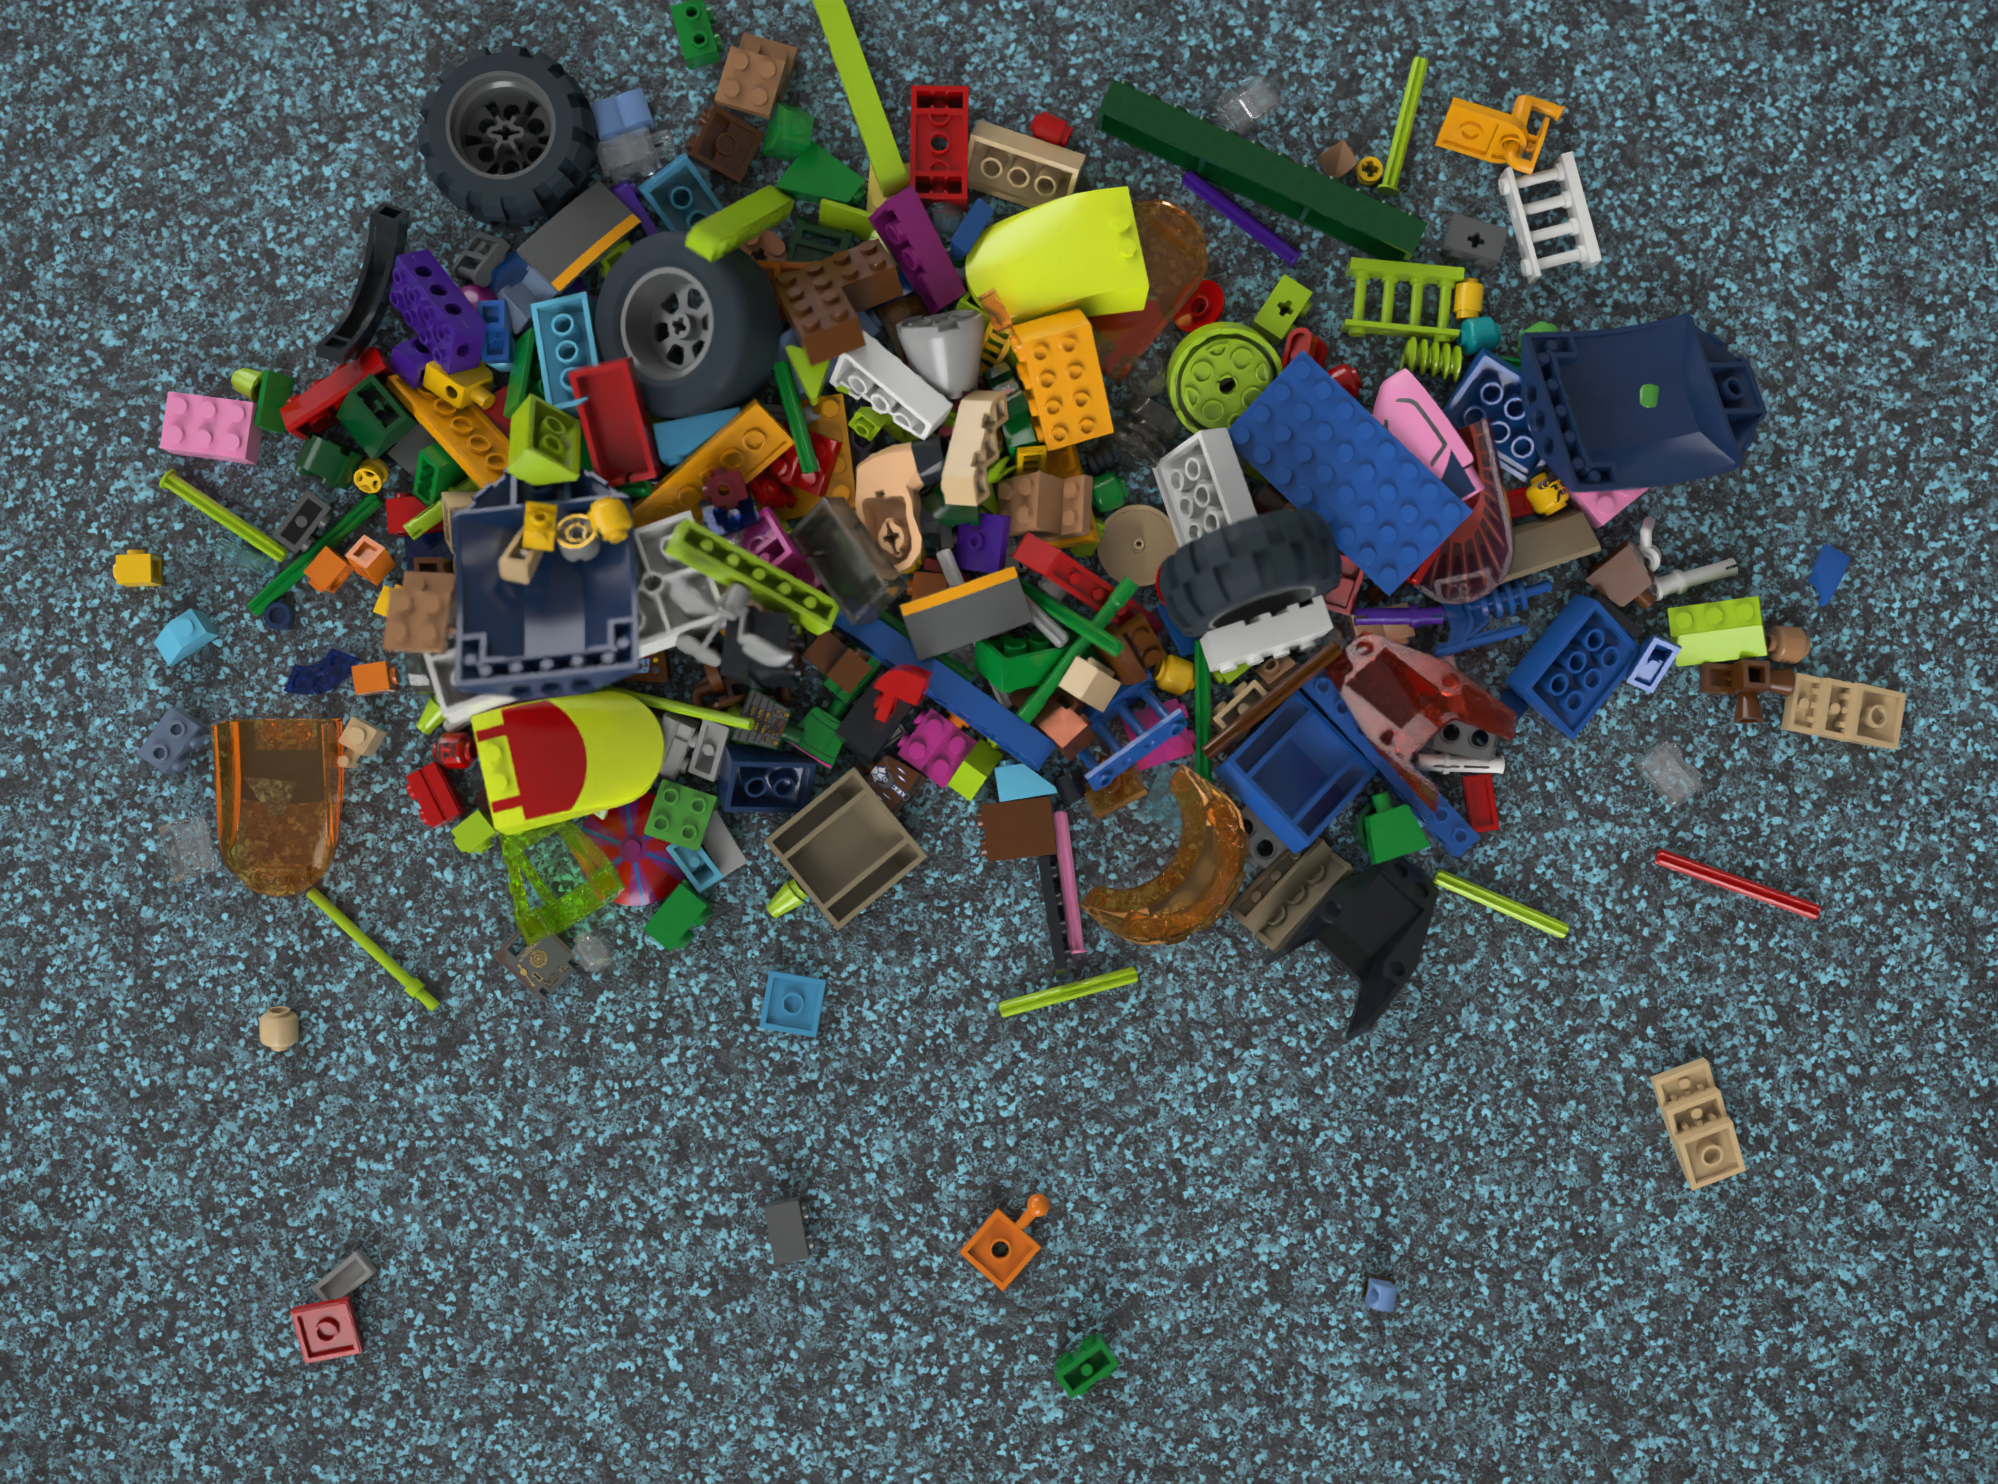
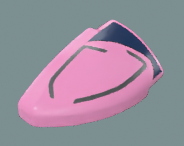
[1373,368,1485,501]

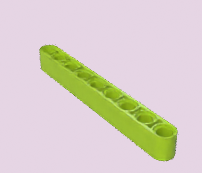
[812,0,910,197]

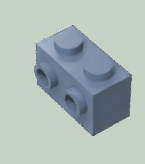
[136,707,209,774]

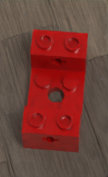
[910,85,969,213]

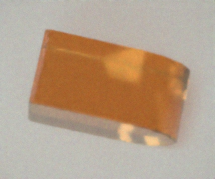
[977,288,1014,334]

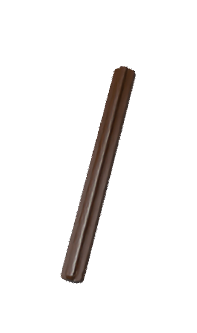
[1201,641,1343,759]

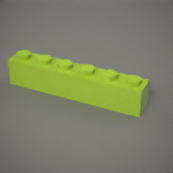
[664,518,842,636]

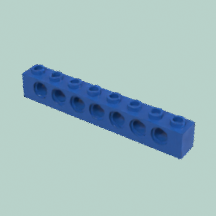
[1298,667,1480,857]

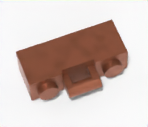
[1008,686,1095,761]

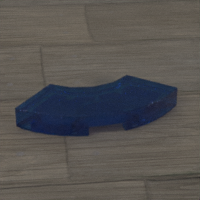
[284,648,361,695]

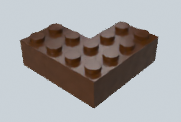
[771,238,903,367]

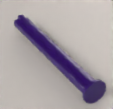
[1181,170,1303,269]

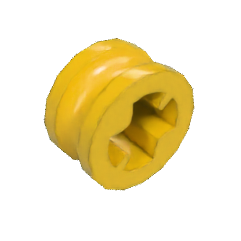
[1355,156,1383,186]

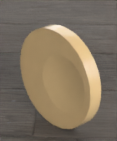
[1097,505,1179,588]

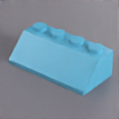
[530,291,601,417]

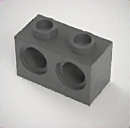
[1433,710,1501,761]
[1223,804,1287,869]

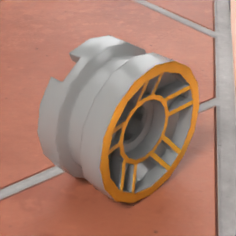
[555,514,601,562]

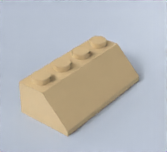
[968,120,1086,208]

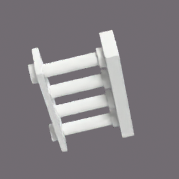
[1498,151,1602,284]

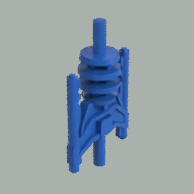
[1409,578,1552,658]

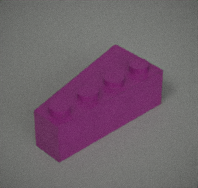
[868,185,966,315]

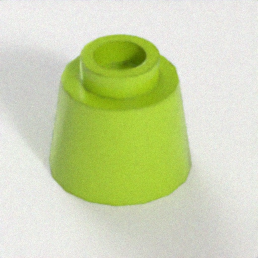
[231,368,263,403]

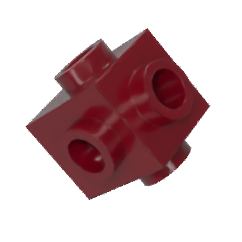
[702,466,749,511]

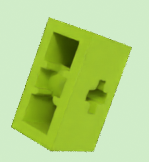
[1250,274,1313,346]

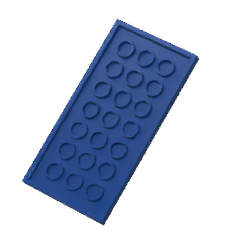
[1228,350,1473,596]

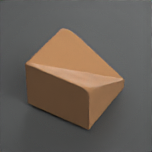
[1317,140,1359,179]

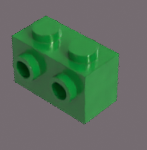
[670,0,724,70]
[1054,1333,1119,1399]

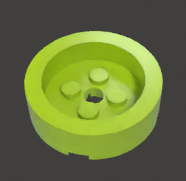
[1166,322,1283,434]

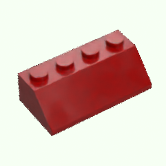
[280,346,395,441]

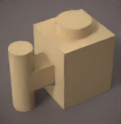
[337,717,387,768]

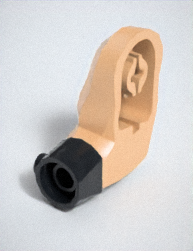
[855,434,949,573]

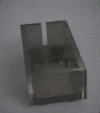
[788,497,909,625]

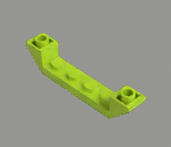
[848,407,997,515]

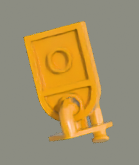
[1435,95,1566,175]

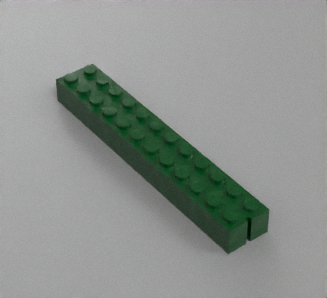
[1096,79,1428,262]

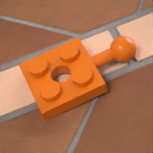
[959,1193,1050,1291]

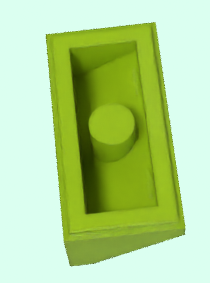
[818,198,875,241]

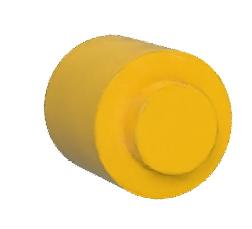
[1453,278,1484,321]

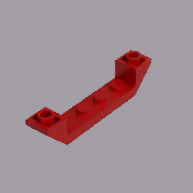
[1011,532,1164,637]

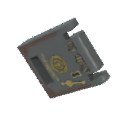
[493,912,585,1002]

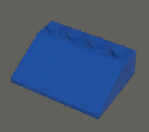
[1442,347,1546,485]
[1504,594,1640,740]

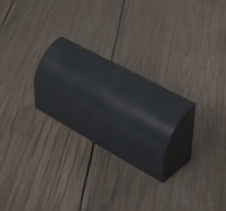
[835,666,915,765]

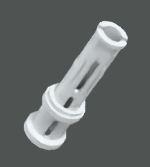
[1648,558,1738,601]

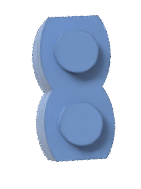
[590,88,655,146]

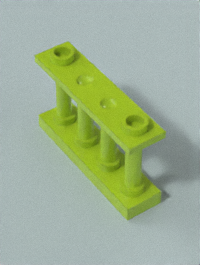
[1341,257,1465,345]

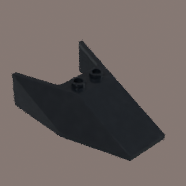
[1263,856,1439,1041]

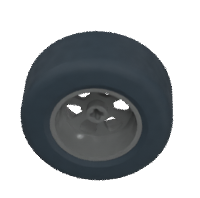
[595,231,780,419]

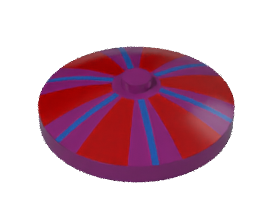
[578,792,686,906]

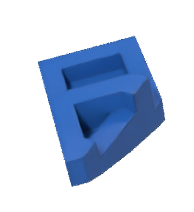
[1807,544,1851,607]

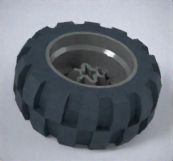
[417,45,599,228]
[1159,508,1343,637]

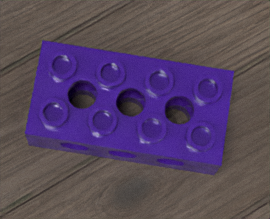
[390,249,486,375]

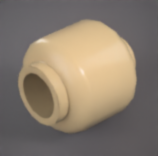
[259,1006,299,1051]

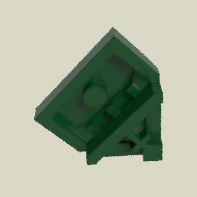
[921,484,982,529]

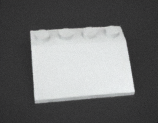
[1151,427,1257,548]

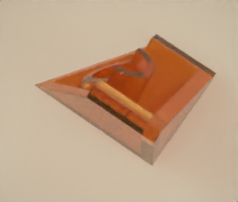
[1084,754,1149,820]

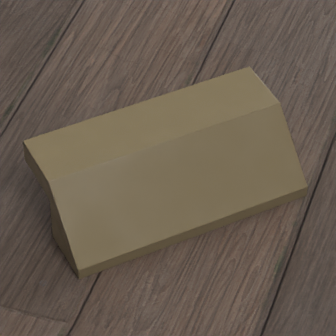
[1474,508,1601,584]
[1228,836,1355,951]

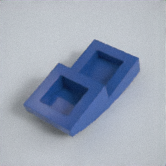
[477,300,513,364]

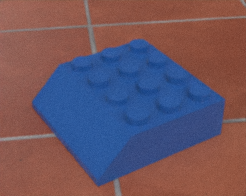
[1214,689,1377,854]

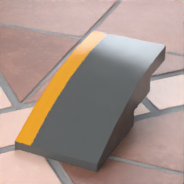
[517,181,641,295]
[898,566,1033,661]

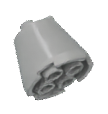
[896,310,985,399]

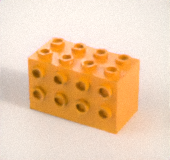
[1009,307,1114,451]

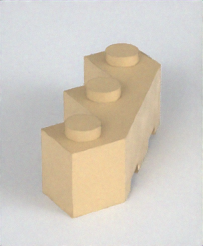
[941,390,1009,506]

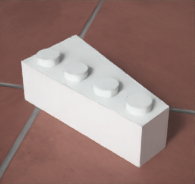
[829,330,953,441]

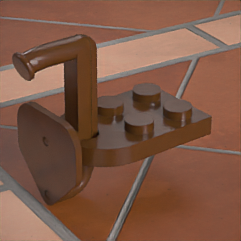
[690,635,795,712]

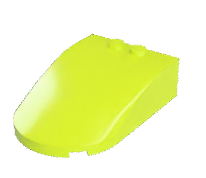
[965,186,1149,324]

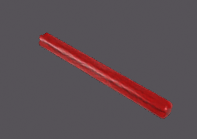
[1654,849,1821,919]

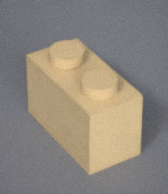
[1058,656,1121,712]

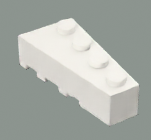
[1200,595,1333,673]

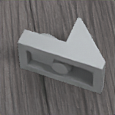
[688,719,734,782]

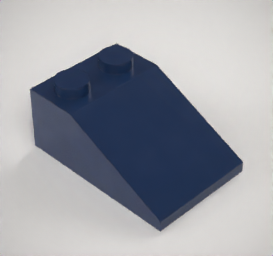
[716,744,817,813]

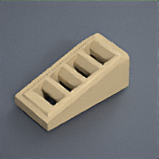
[499,526,544,584]

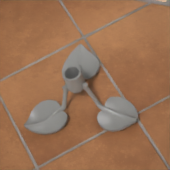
[670,574,793,666]

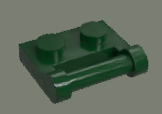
[786,217,854,262]

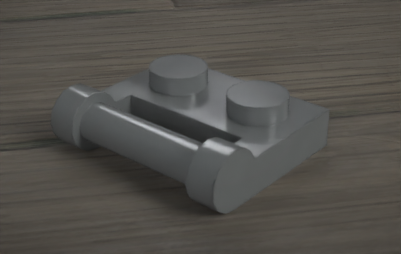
[451,232,510,287]

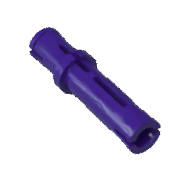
[1353,605,1443,627]

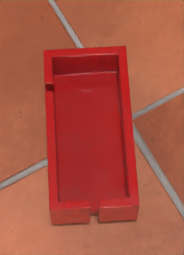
[568,356,662,487]

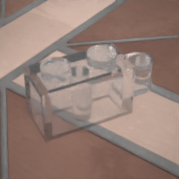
[596,126,677,185]

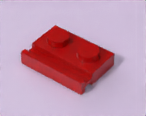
[746,467,798,509]

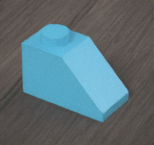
[154,608,219,667]
[994,759,1057,802]

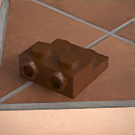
[684,104,764,185]

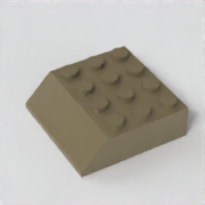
[764,767,928,931]

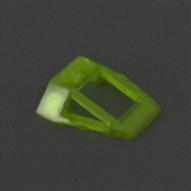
[499,819,626,946]

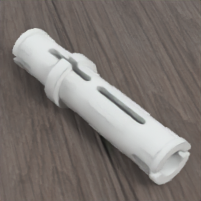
[1415,752,1505,775]

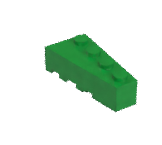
[974,630,1103,693]

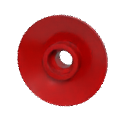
[1173,279,1225,333]

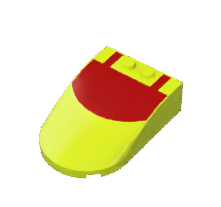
[470,691,666,835]

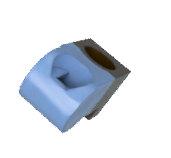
[1361,1272,1398,1312]

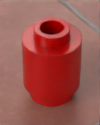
[1030,111,1074,148]

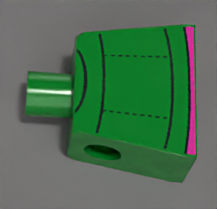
[784,698,850,771]

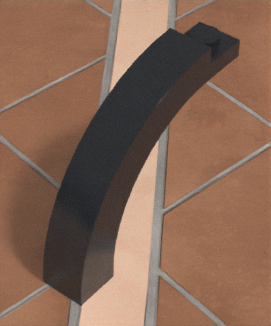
[316,202,410,364]

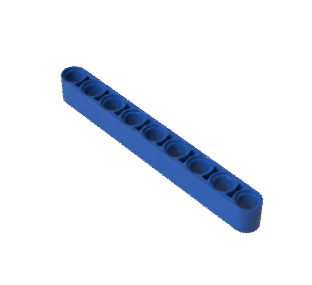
[832,598,1055,771]

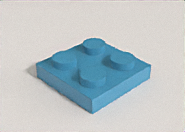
[759,970,827,1038]

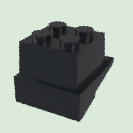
[720,605,808,695]

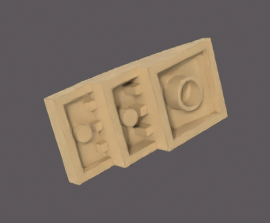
[1781,672,1906,750]
[1650,1057,1746,1191]

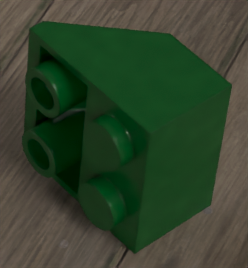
[336,373,418,461]

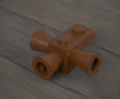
[1699,657,1795,724]

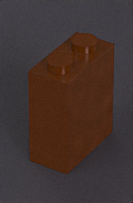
[976,796,1057,862]

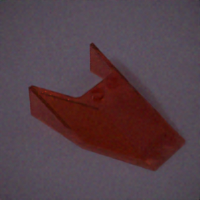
[1324,631,1517,813]

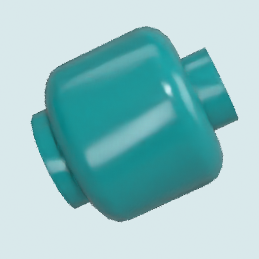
[1456,316,1501,355]

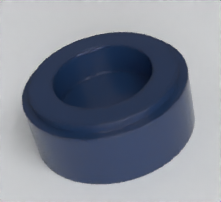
[264,601,295,631]

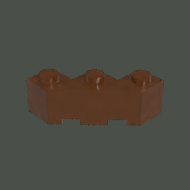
[802,627,872,694]

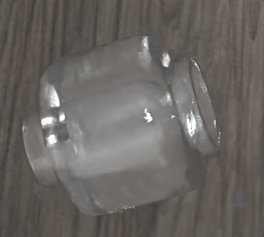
[571,929,615,973]

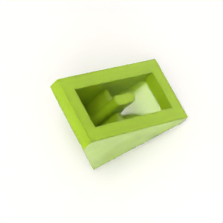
[785,345,831,406]
[947,739,1004,801]

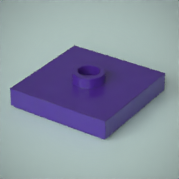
[955,513,1011,573]

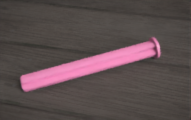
[1052,811,1088,954]

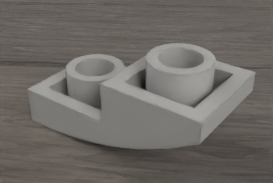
[702,809,748,877]

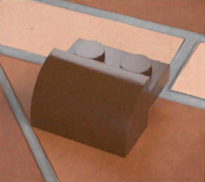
[1091,612,1167,685]

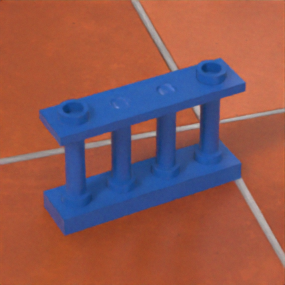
[1078,669,1188,792]

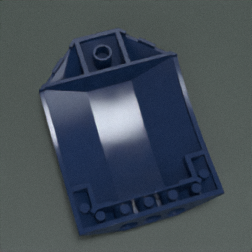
[1521,312,1767,493]
[450,466,640,700]

